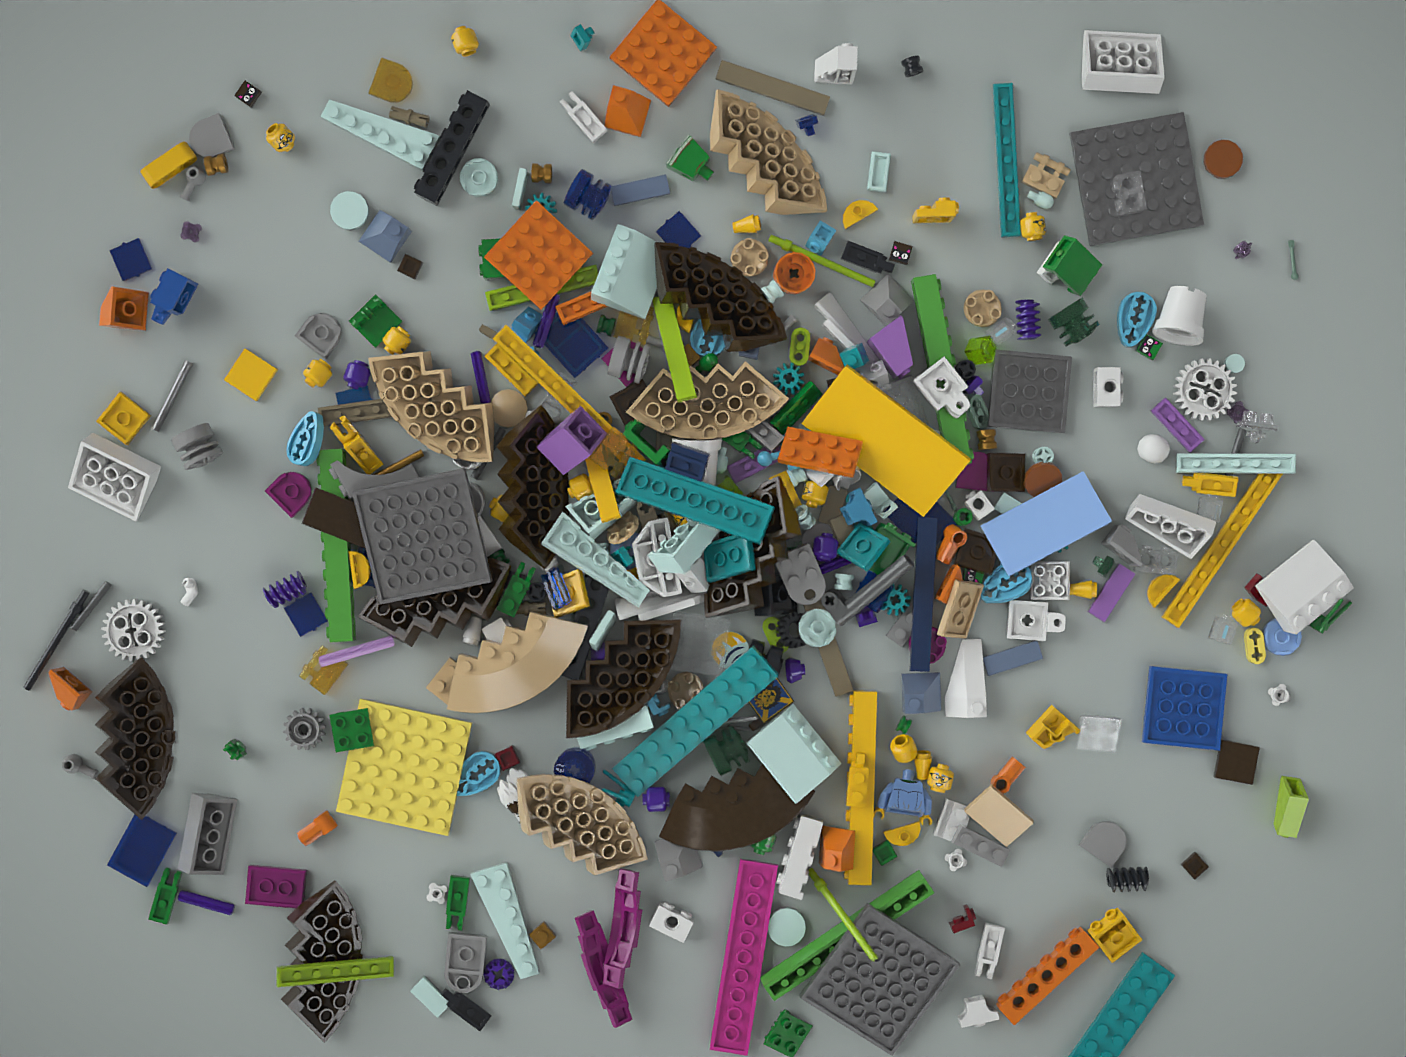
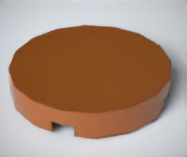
[1203,140,1243,179]
[1024,462,1062,497]

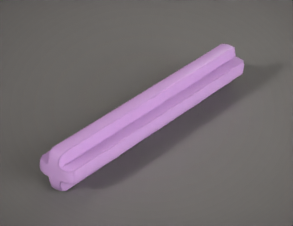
[319,636,394,667]

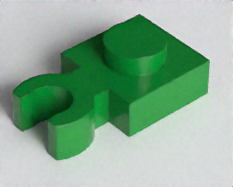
[223,739,247,760]

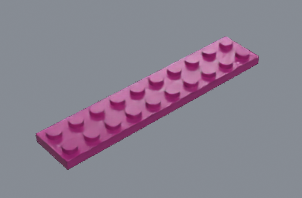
[710,858,778,1056]

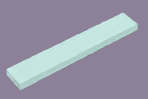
[1176,453,1296,474]

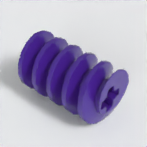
[1015,299,1041,340]
[263,571,307,608]

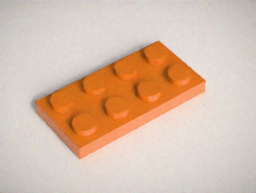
[778,427,863,478]

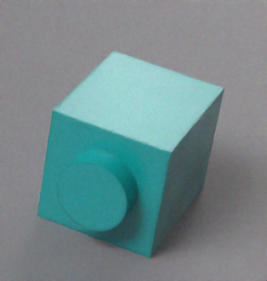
[840,343,869,369]

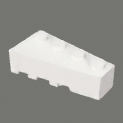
[776,813,823,900]

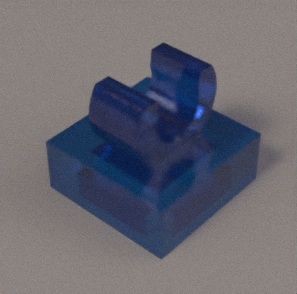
[795,114,818,136]

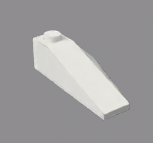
[945,639,987,718]

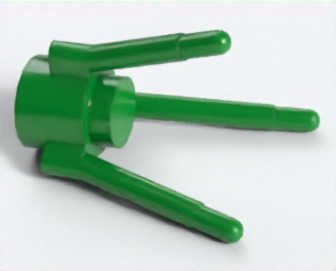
[1309,598,1352,634]

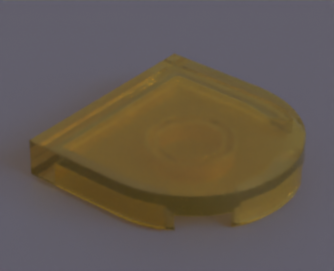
[368,57,413,102]

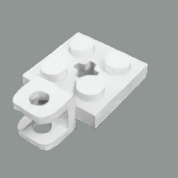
[913,357,970,418]
[1006,600,1066,641]

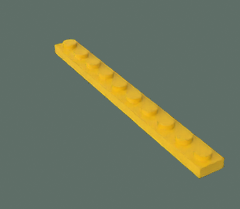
[493,325,646,466]
[1162,474,1283,628]

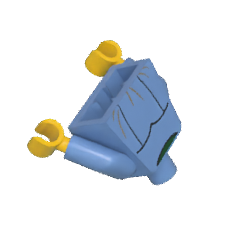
[874,769,932,825]

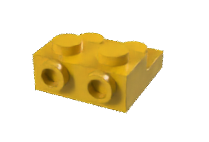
[912,197,959,223]
[1087,907,1142,963]

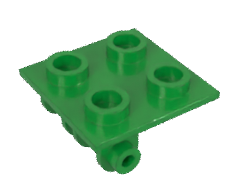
[349,294,403,348]
[329,708,374,753]
[763,1009,813,1057]

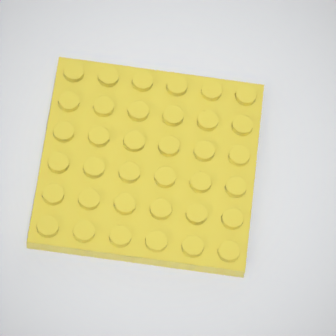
[336,699,473,836]

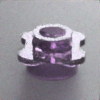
[180,221,202,242]
[1233,241,1252,259]
[1227,401,1250,424]

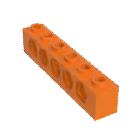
[996,927,1099,1025]

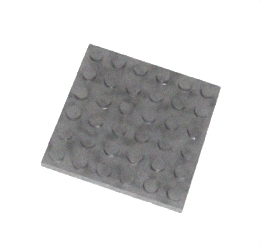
[1069,112,1204,246]
[352,468,492,604]
[799,903,960,1056]

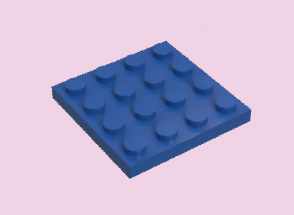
[1142,666,1228,751]

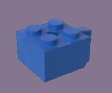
[150,268,198,325]

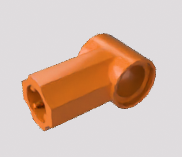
[936,524,967,565]
[990,756,1026,794]
[297,810,338,846]

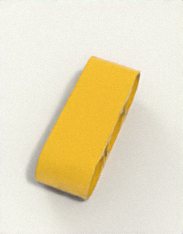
[140,141,198,189]

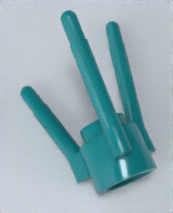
[601,770,635,807]

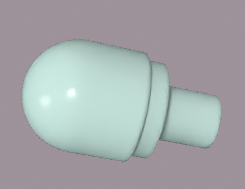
[1027,190,1054,209]
[717,447,728,474]

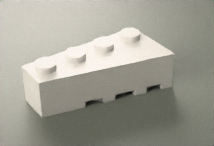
[1125,494,1216,559]

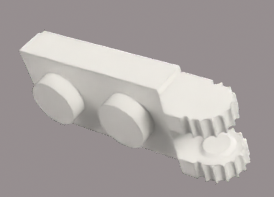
[560,91,607,143]
[975,923,1005,979]

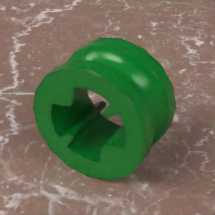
[953,508,973,526]
[895,715,912,735]

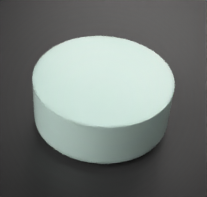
[1224,354,1245,374]

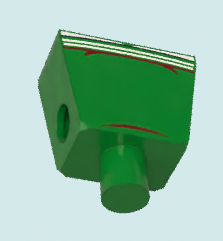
[666,134,714,181]

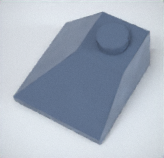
[359,210,412,263]
[901,672,941,714]

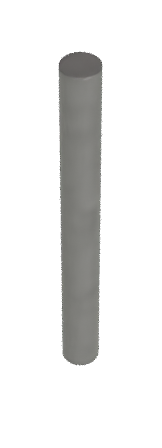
[152,360,193,432]

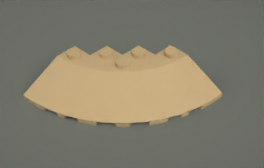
[710,89,827,215]
[368,351,494,462]
[626,361,789,440]
[447,611,588,713]
[517,774,648,876]

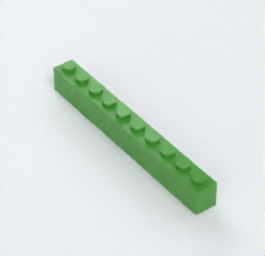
[911,274,974,465]
[316,449,356,642]
[760,870,934,1001]

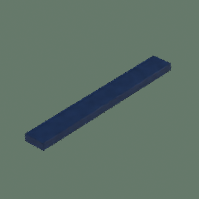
[909,517,938,672]

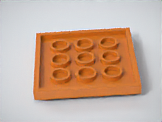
[609,0,717,107]
[484,200,593,310]

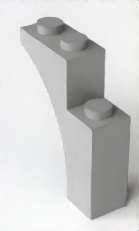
[329,460,419,498]

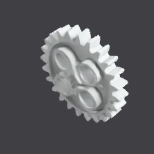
[1173,358,1237,421]
[101,599,166,661]

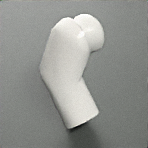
[180,578,198,607]

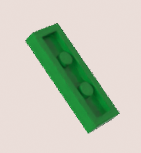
[770,381,823,435]

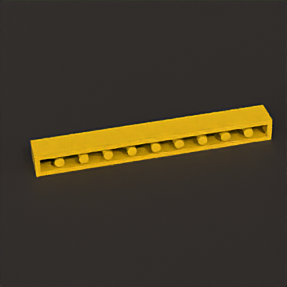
[844,690,877,885]

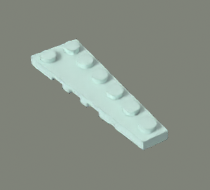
[321,100,440,171]
[541,512,650,608]
[470,862,540,979]

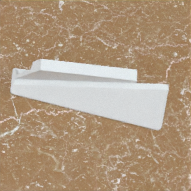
[814,292,879,366]
[614,588,707,621]

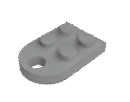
[776,542,826,605]
[444,932,487,993]

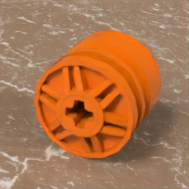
[773,252,816,295]

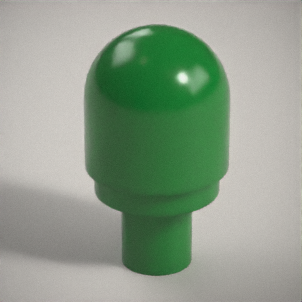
[695,353,719,373]

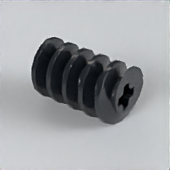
[1106,866,1149,893]

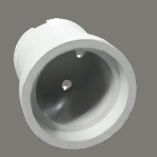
[1152,286,1207,346]
[672,437,722,486]

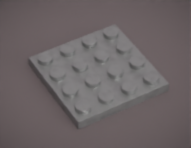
[988,350,1072,433]

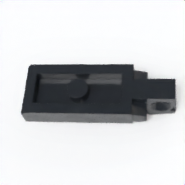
[841,241,895,274]
[441,988,492,1031]

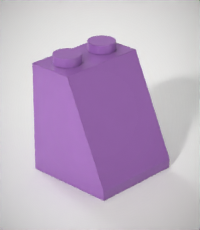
[866,316,913,379]
[537,406,607,475]

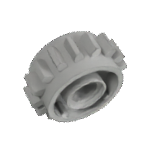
[283,708,326,750]

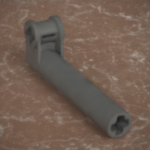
[821,554,914,626]

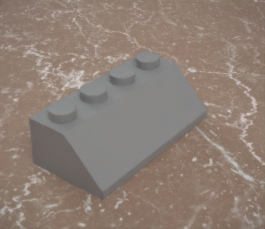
[178,793,237,875]

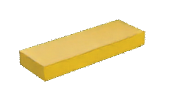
[484,343,539,397]

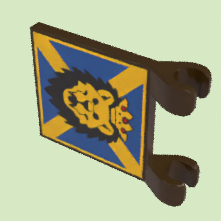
[748,678,795,731]

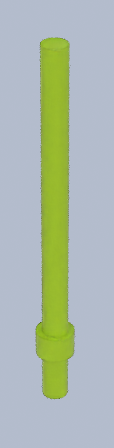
[768,234,875,288]
[808,868,878,962]

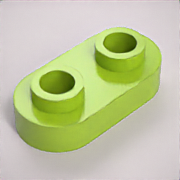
[789,327,810,366]
[762,617,789,653]

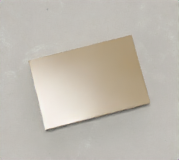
[937,580,984,639]
[964,784,1034,847]

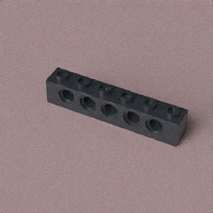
[414,90,490,206]
[562,573,609,680]

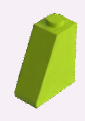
[1273,776,1309,838]

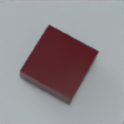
[495,745,521,771]

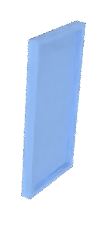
[981,471,1112,577]

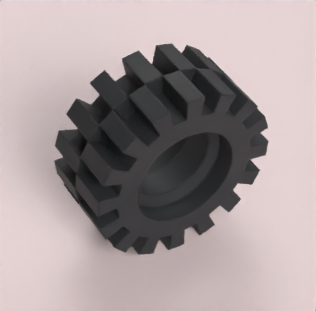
[776,612,806,648]

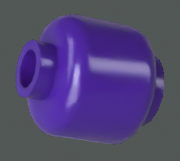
[343,360,371,390]
[812,533,839,562]
[643,787,670,812]

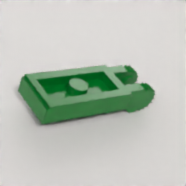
[722,431,763,460]
[497,562,536,618]
[148,867,182,925]
[446,875,470,931]

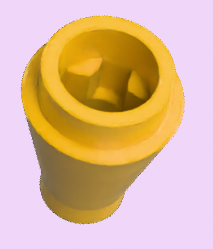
[732,214,761,233]
[1070,580,1097,599]
[914,750,932,780]

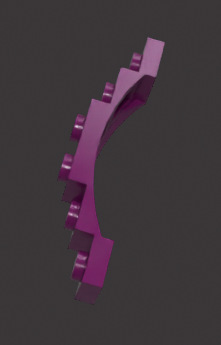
[603,868,643,988]
[575,910,633,1028]

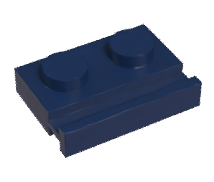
[665,442,710,482]

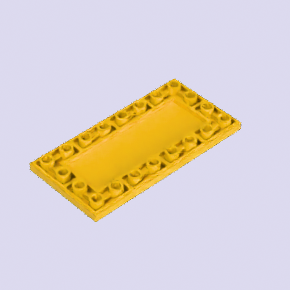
[801,364,971,517]

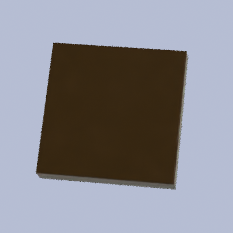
[609,379,647,426]
[987,453,1025,492]
[954,528,997,576]
[1213,740,1260,785]

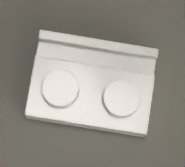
[933,798,970,841]

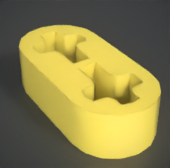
[1244,628,1266,664]

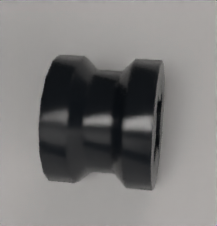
[901,55,924,77]
[955,359,976,380]
[527,582,547,601]

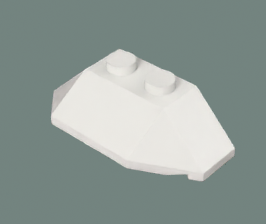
[632,518,682,597]

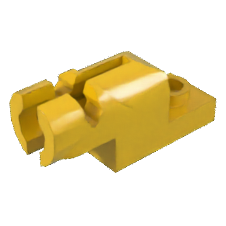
[330,416,383,475]

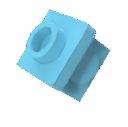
[805,220,836,255]
[647,694,671,717]

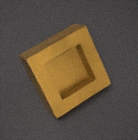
[684,344,701,367]
[529,922,556,949]

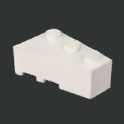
[814,43,858,84]

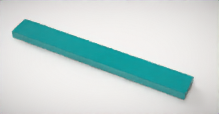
[993,83,1021,238]

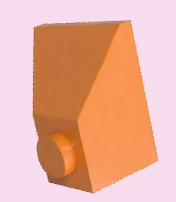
[604,85,651,137]
[99,287,149,330]
[808,337,844,375]
[934,564,963,605]
[48,667,93,711]
[819,825,855,872]

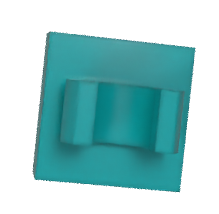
[570,24,595,52]
[611,546,635,568]

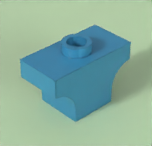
[511,307,542,343]
[839,488,878,527]

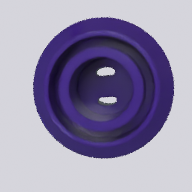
[785,657,805,684]

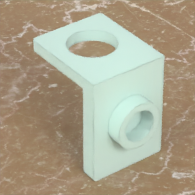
[863,482,898,519]

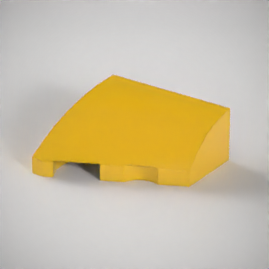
[1026,705,1081,749]

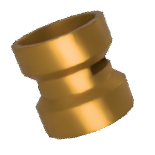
[204,153,228,176]
[531,163,552,183]
[976,429,997,450]

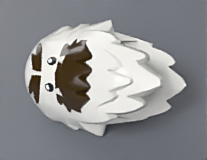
[497,768,529,824]

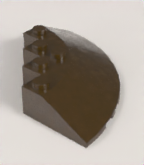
[654,242,787,352]
[496,405,570,569]
[704,476,801,618]
[358,558,511,647]
[566,619,682,739]
[95,657,175,820]
[659,763,816,852]
[281,881,363,1043]

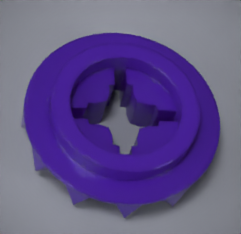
[483,959,514,990]

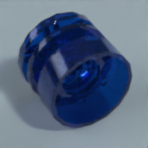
[563,169,612,220]
[554,746,596,784]

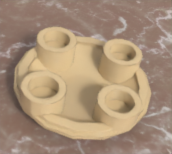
[730,238,769,277]
[963,289,1002,327]
[491,389,528,427]
[606,511,639,544]
[667,672,704,709]

